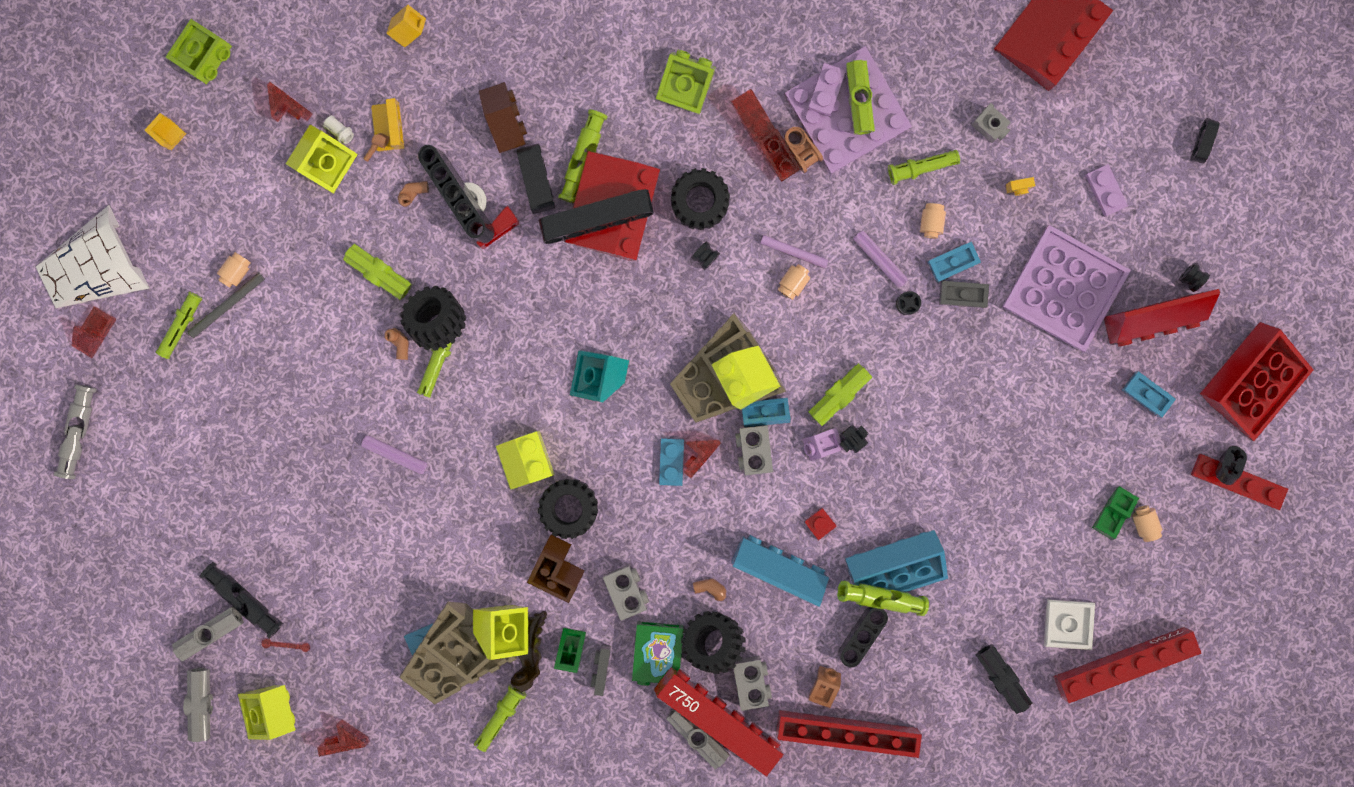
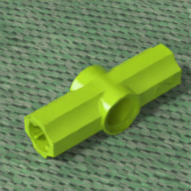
[846,60,875,135]
[343,244,413,300]
[808,363,873,426]

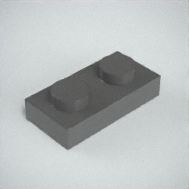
[939,281,989,308]
[590,645,611,696]

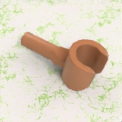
[363,133,389,162]

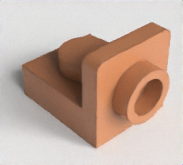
[808,666,841,708]

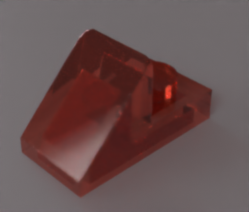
[267,82,313,122]
[72,306,116,358]
[684,439,721,478]
[317,719,370,757]

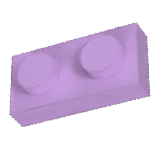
[808,63,846,117]
[1085,164,1128,217]

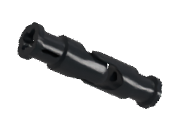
[199,562,284,639]

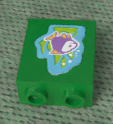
[632,621,684,686]

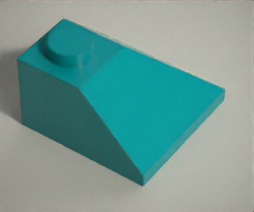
[570,350,629,403]

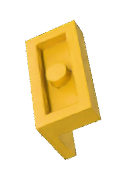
[371,98,405,152]

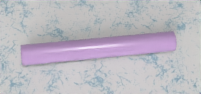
[760,235,829,268]

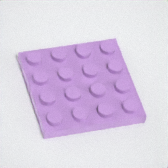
[784,46,912,174]
[1002,225,1131,352]

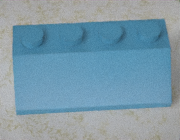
[845,530,948,607]
[731,535,829,607]

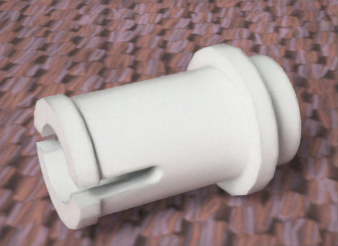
[323,115,354,144]

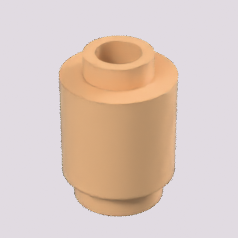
[920,203,946,239]
[217,252,251,288]
[778,264,810,300]
[1132,505,1163,542]

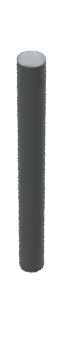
[187,272,265,338]

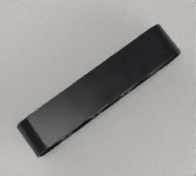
[418,145,494,243]
[538,189,654,244]

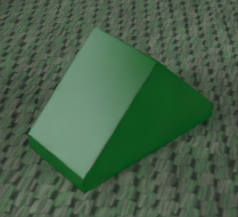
[554,628,586,673]

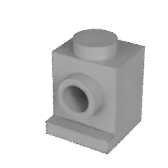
[971,103,1011,143]

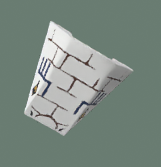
[36,205,150,308]

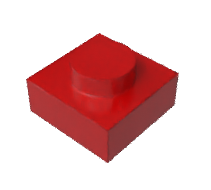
[804,508,837,540]

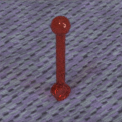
[262,639,310,652]

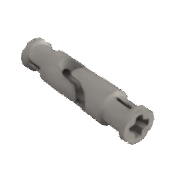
[53,384,97,479]

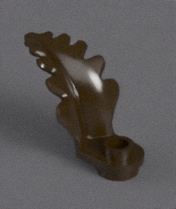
[510,611,547,692]

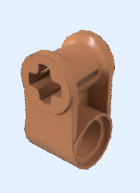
[783,127,823,173]

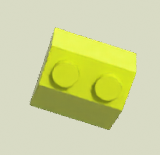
[286,124,358,194]
[711,346,781,410]
[496,431,555,489]
[473,605,528,660]
[238,685,295,740]

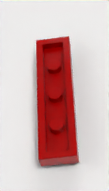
[1191,454,1288,510]

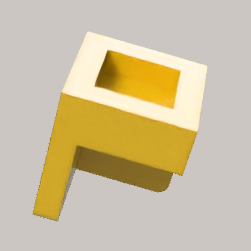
[386,4,426,47]
[145,113,187,151]

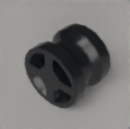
[691,241,720,271]
[1179,263,1210,292]
[896,291,921,315]

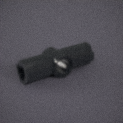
[975,644,1032,714]

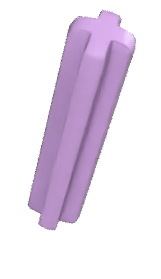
[853,231,908,288]
[361,436,427,474]

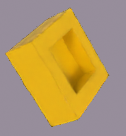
[1006,177,1035,196]

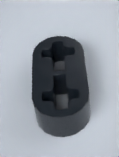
[1191,118,1220,164]
[1216,446,1247,485]

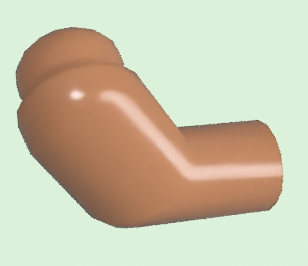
[398,181,429,207]
[384,328,409,360]
[693,578,726,601]

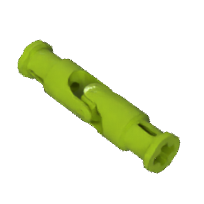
[558,109,608,204]
[837,581,929,616]

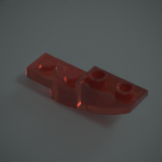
[730,89,801,182]

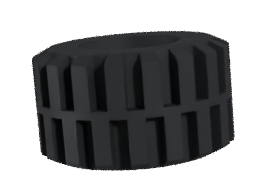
[671,168,730,230]
[400,286,466,351]
[538,479,598,539]
[681,611,746,674]

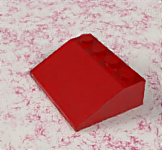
[994,0,1113,91]
[564,151,660,261]
[1104,289,1220,347]
[1200,322,1313,441]

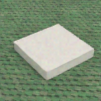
[1044,599,1095,650]

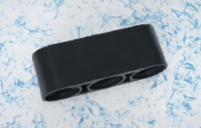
[516,143,556,214]
[838,607,888,668]

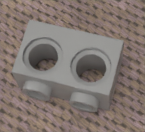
[735,425,773,476]
[603,564,650,621]
[734,656,772,711]

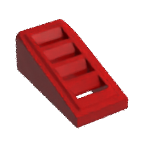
[476,205,520,249]

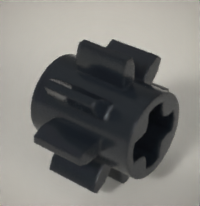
[840,424,869,453]

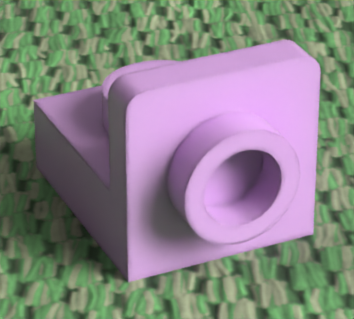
[803,428,844,461]

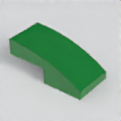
[1092,486,1139,540]

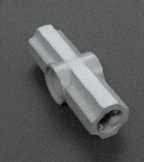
[172,607,244,661]
[183,668,213,742]
[666,709,730,769]

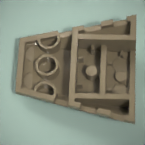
[670,313,786,423]
[400,601,517,705]

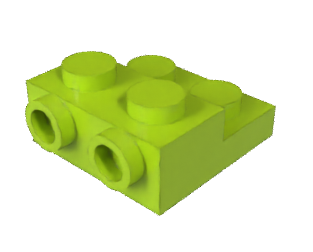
[166,19,232,85]
[656,49,716,114]

